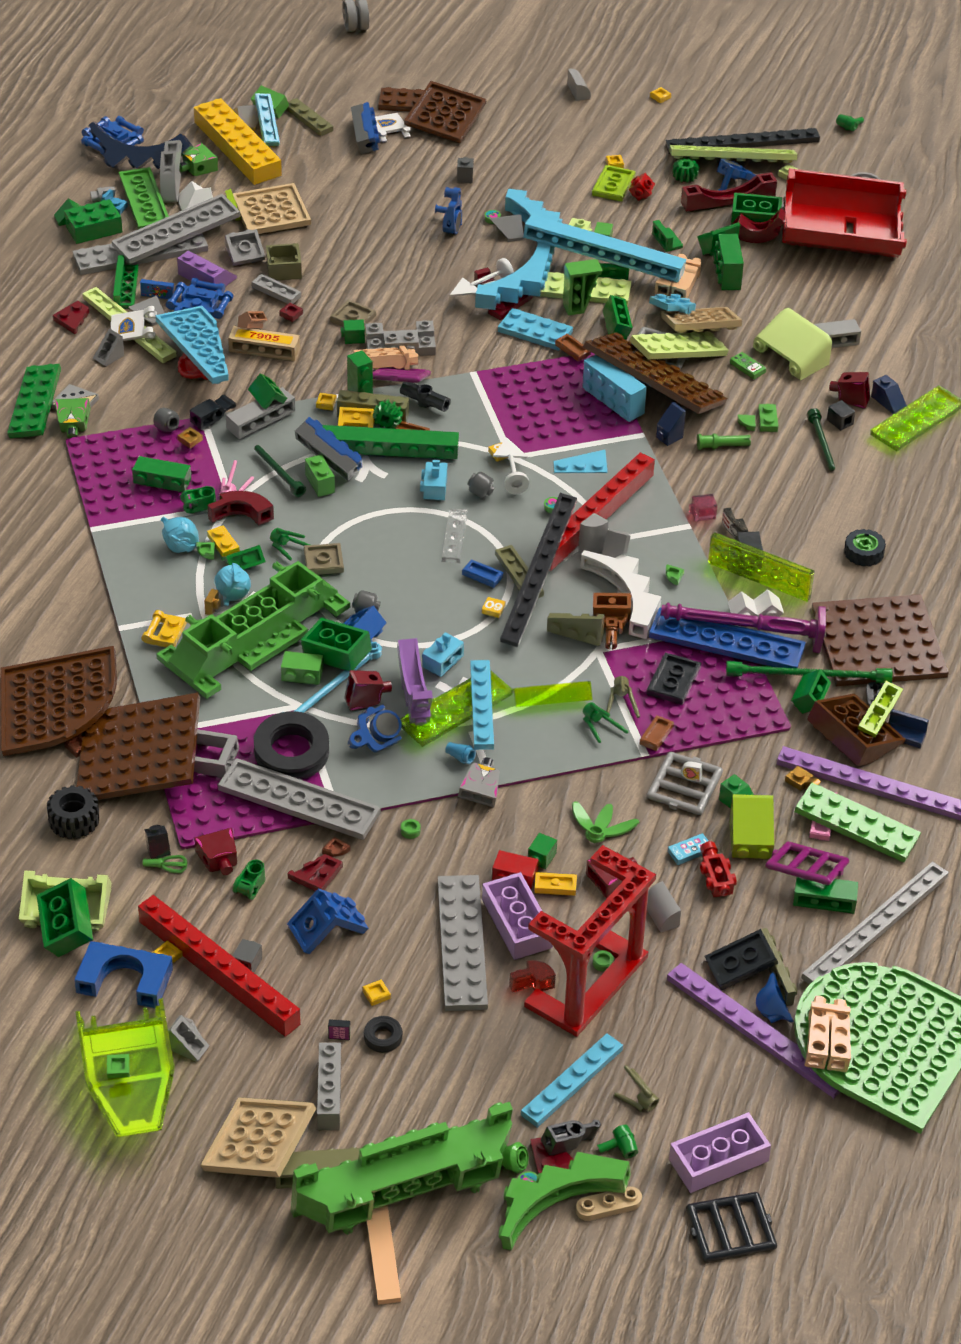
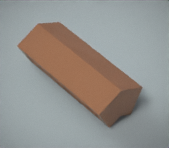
[237,311,268,329]

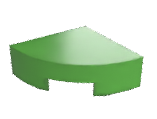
[737,414,756,431]
[196,542,215,560]
[665,564,684,586]

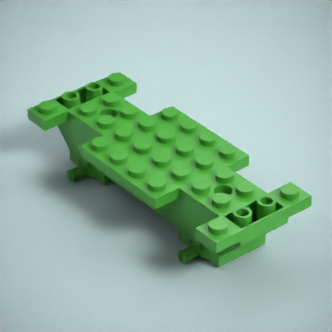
[157,561,350,699]
[290,1102,513,1235]

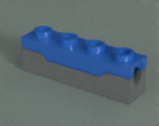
[351,102,380,155]
[295,417,363,481]

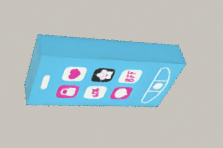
[667,833,708,865]

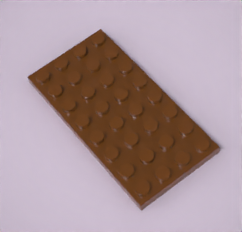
[583,333,728,414]

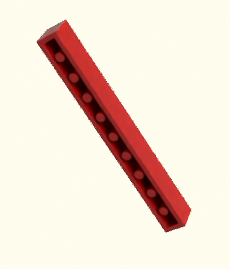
[549,452,655,571]
[138,894,301,1037]

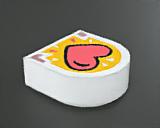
[681,762,702,783]

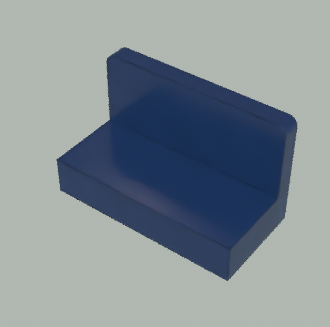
[888,709,929,749]

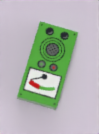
[730,352,766,379]

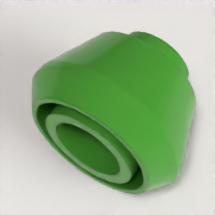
[502,1142,529,1173]

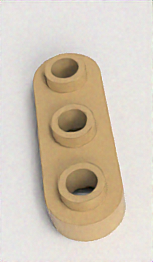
[576,1187,642,1221]

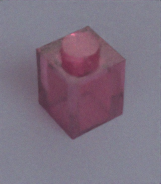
[689,494,717,521]

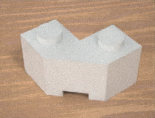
[728,589,784,617]

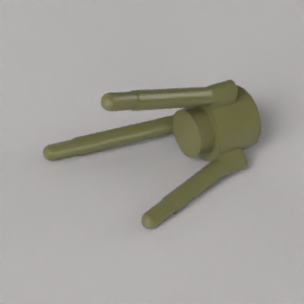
[606,676,640,718]
[614,1065,660,1112]

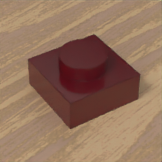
[279,303,303,322]

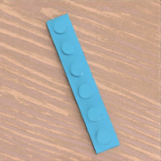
[470,660,494,750]
[521,1033,623,1128]

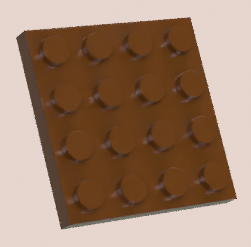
[404,81,486,143]

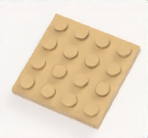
[233,183,311,234]
[661,307,742,333]
[201,1098,316,1178]

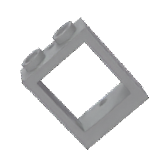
[194,729,239,777]

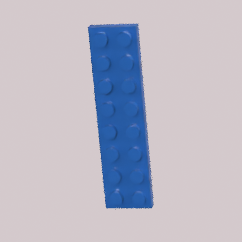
[649,608,806,669]

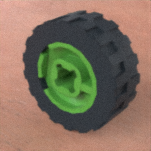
[844,529,886,567]

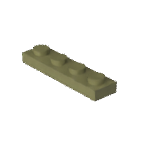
[286,98,333,136]
[495,545,544,598]
[761,928,797,1006]

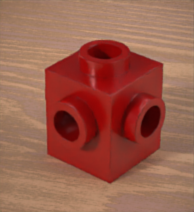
[628,172,655,201]

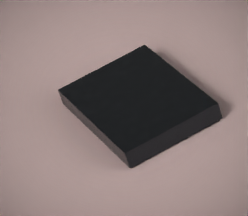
[646,652,701,705]
[704,929,778,991]

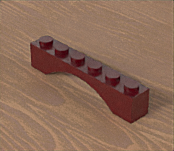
[681,172,777,212]

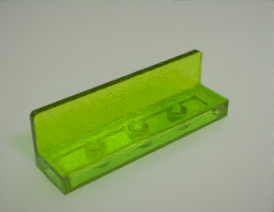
[512,681,593,707]

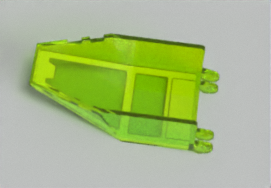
[75,998,175,1137]

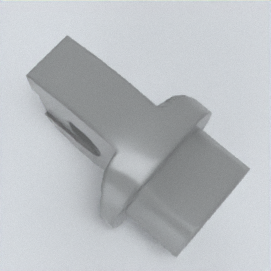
[90,187,115,202]

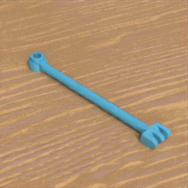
[283,642,382,713]

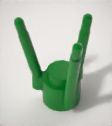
[270,528,310,561]
[583,702,629,743]

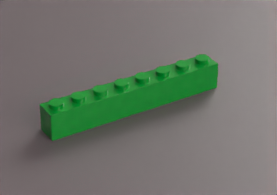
[322,425,459,459]

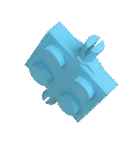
[649,294,696,315]

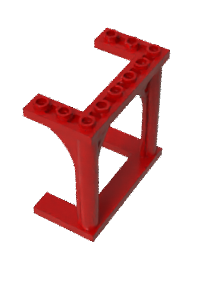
[524,845,656,1037]

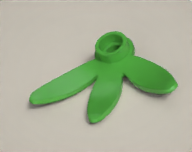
[572,801,639,843]

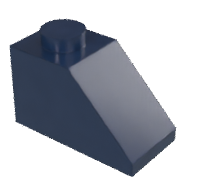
[871,375,907,415]
[656,402,686,446]

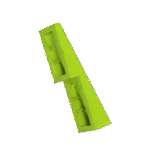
[858,681,903,737]

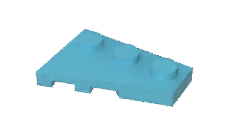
[553,450,608,473]

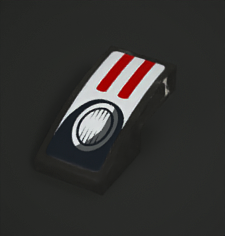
[722,508,748,540]

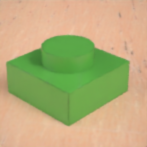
[107,1054,130,1078]

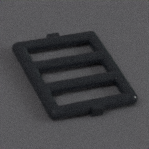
[686,1192,777,1262]

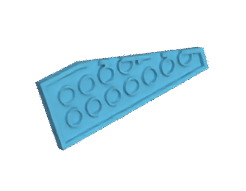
[155,306,229,384]

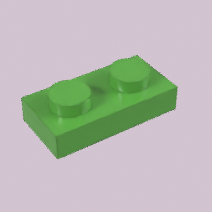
[758,404,778,432]

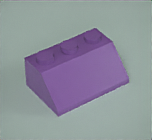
[177,251,237,291]

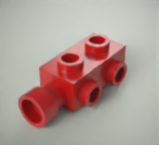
[700,841,737,897]

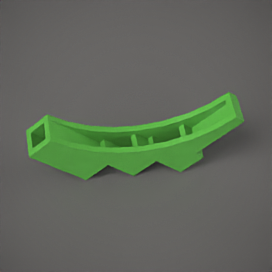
[499,1152,631,1250]

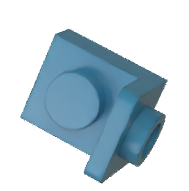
[101,189,128,215]

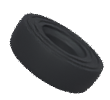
[364,1016,403,1053]

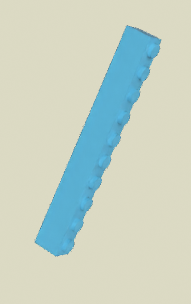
[523,214,686,283]

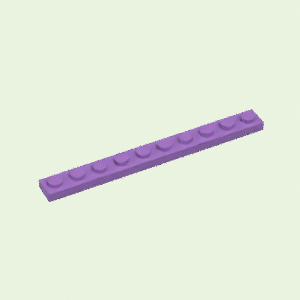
[776,746,961,821]
[667,963,840,1098]

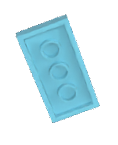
[498,308,573,351]

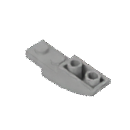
[160,140,182,203]

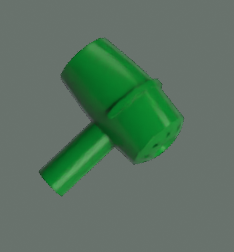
[836,114,864,131]
[597,1125,639,1159]

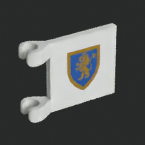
[375,113,410,142]
[111,306,157,341]

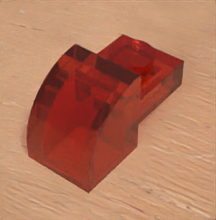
[509,960,556,993]

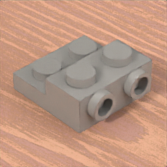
[224,229,265,266]

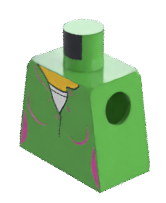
[179,143,218,176]
[55,398,91,438]

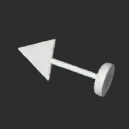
[450,258,514,297]
[493,437,529,494]

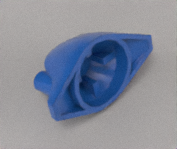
[756,973,794,1023]

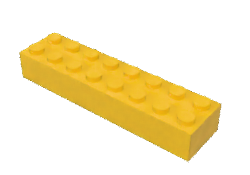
[194,98,282,185]

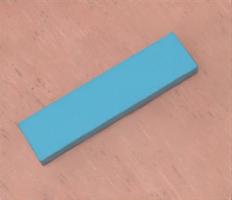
[255,93,280,146]

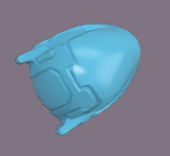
[161,516,199,553]
[214,563,251,606]

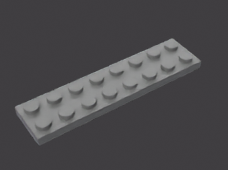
[112,194,240,264]
[73,233,208,275]
[218,758,381,840]
[438,875,488,1011]

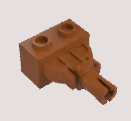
[593,593,631,650]

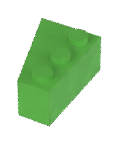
[563,259,603,316]

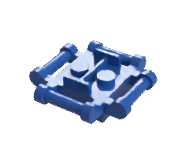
[81,116,144,155]
[165,278,234,319]

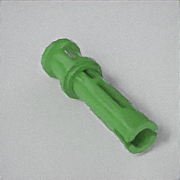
[697,433,751,450]

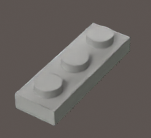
[251,274,301,304]

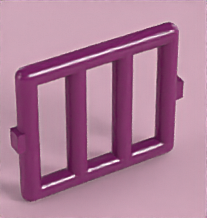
[373,367,431,383]
[765,841,849,885]

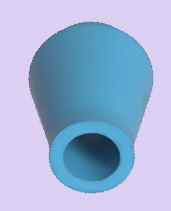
[445,742,476,764]

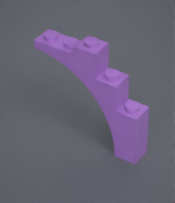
[397,638,433,725]

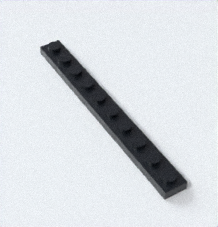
[665,128,820,154]
[500,493,577,647]

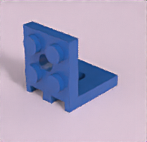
[287,888,369,954]

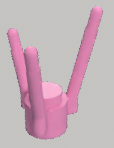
[219,460,254,497]

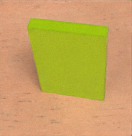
[592,165,636,202]

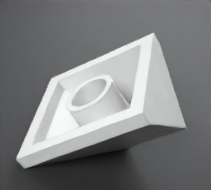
[178,181,213,211]

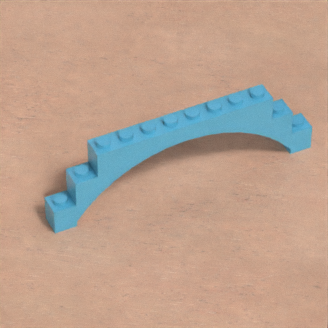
[475,189,563,310]

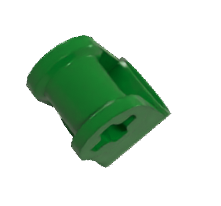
[180,486,216,514]
[232,859,266,900]

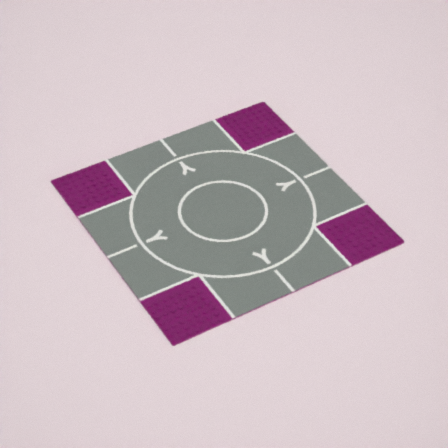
[66,352,791,849]

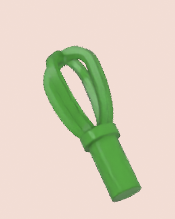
[143,855,187,873]

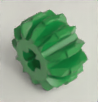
[672,158,699,183]
[373,399,403,429]

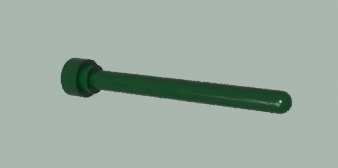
[807,408,835,471]
[254,445,306,497]

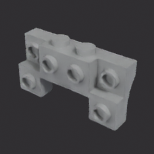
[365,320,436,356]

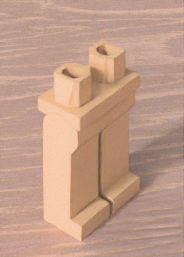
[655,254,701,298]
[353,346,418,370]
[805,996,851,1072]

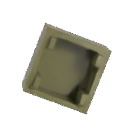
[266,243,302,281]

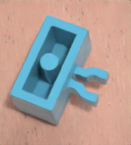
[420,460,448,500]
[422,632,464,677]

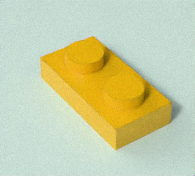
[207,525,240,557]
[535,872,577,896]

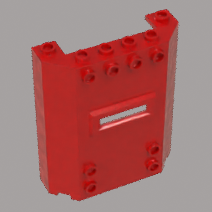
[782,168,907,258]

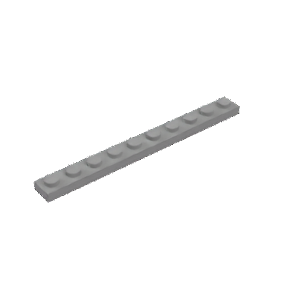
[801,861,949,984]

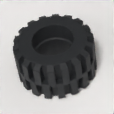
[47,785,99,839]

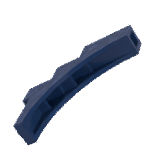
[88,122,193,169]

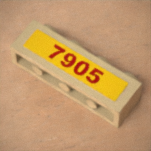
[228,326,300,361]

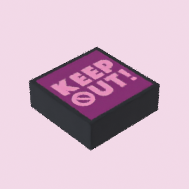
[328,1019,351,1040]

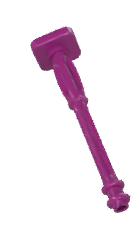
[660,602,826,653]

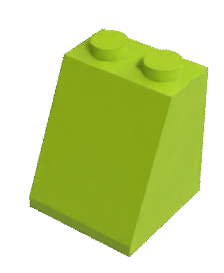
[729,794,774,859]

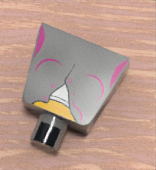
[458,757,500,807]

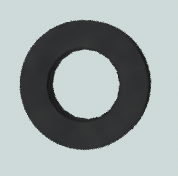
[254,711,329,780]

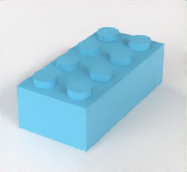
[583,355,647,422]

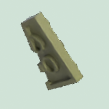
[547,613,604,646]

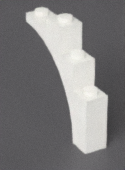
[581,550,661,639]

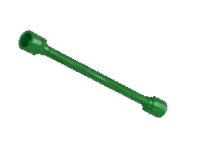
[726,661,893,683]

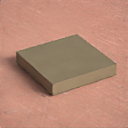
[330,300,376,327]
[304,543,344,575]

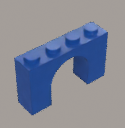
[74,941,173,1009]

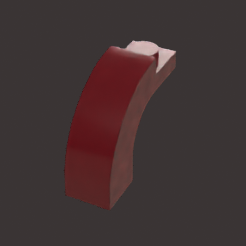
[732,208,786,243]
[208,491,274,526]

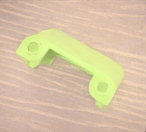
[753,308,832,381]
[19,870,112,932]

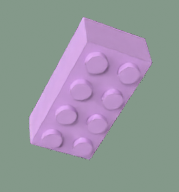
[482,872,553,960]
[669,1112,771,1193]

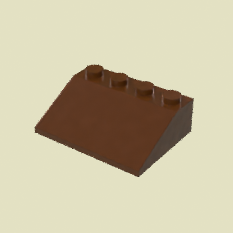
[807,693,906,766]

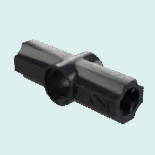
[400,382,451,412]

